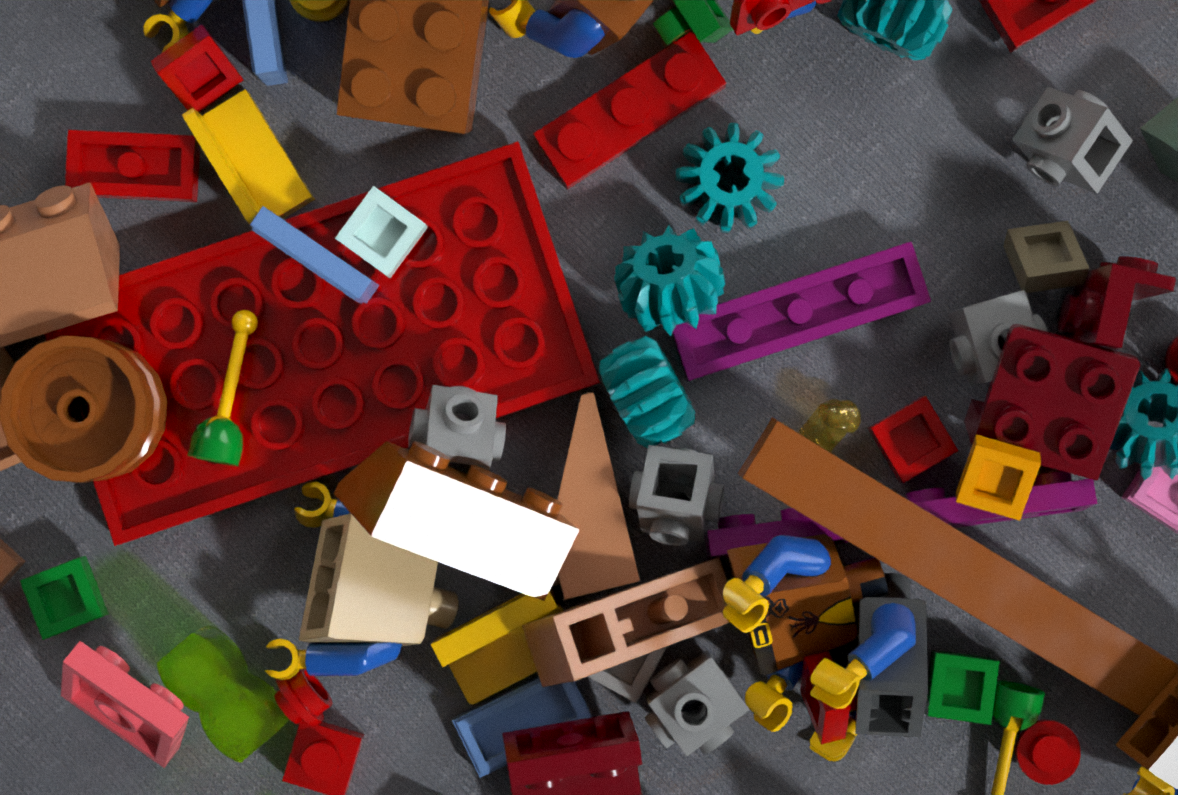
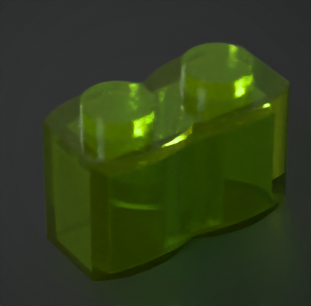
[157,625,289,763]

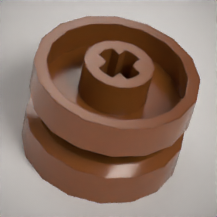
[0,335,168,483]

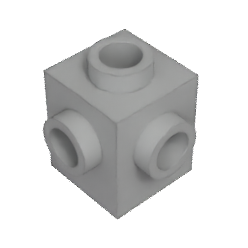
[1012,87,1133,194]
[949,290,1047,386]
[408,385,506,473]
[629,445,725,546]
[644,650,750,756]

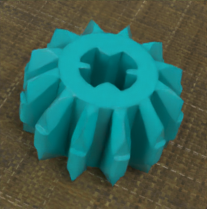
[837,0,953,61]
[675,123,784,233]
[614,225,725,336]
[599,336,696,449]
[1109,368,1178,481]

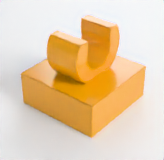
[956,434,1041,521]

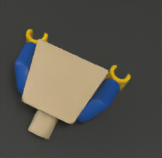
[264,481,459,680]

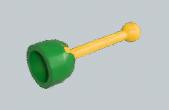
[187,310,258,467]
[991,680,1045,795]

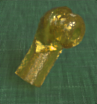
[799,399,861,453]

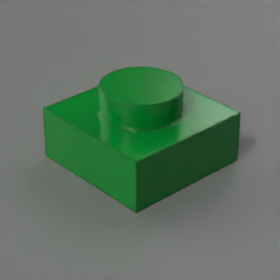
[20,556,109,640]
[924,650,1000,725]

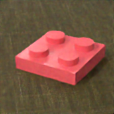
[61,641,189,768]

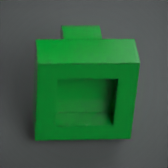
[653,0,733,45]

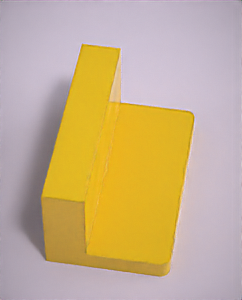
[181,89,315,225]
[431,587,563,704]

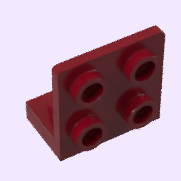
[964,324,1140,481]
[502,711,643,795]

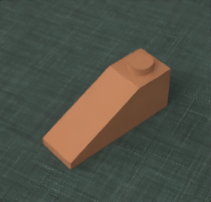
[551,392,640,600]
[522,557,730,687]

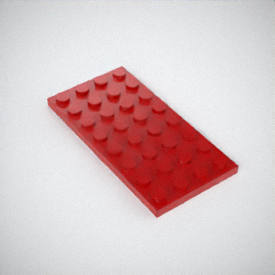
[44,141,600,546]

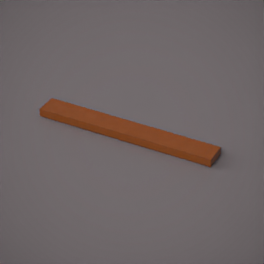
[737,417,1178,716]

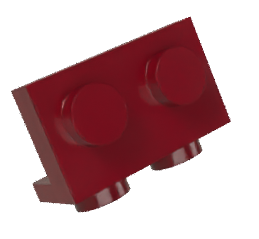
[1058,256,1176,349]

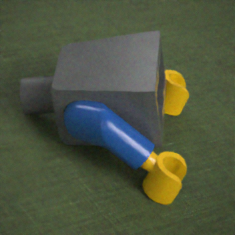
[810,573,928,762]

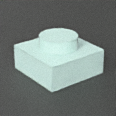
[335,186,428,278]

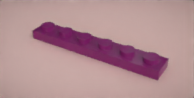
[705,471,1098,560]

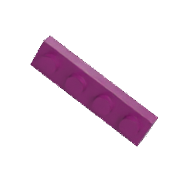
[672,241,931,382]

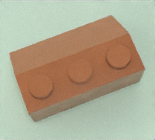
[0,182,120,348]

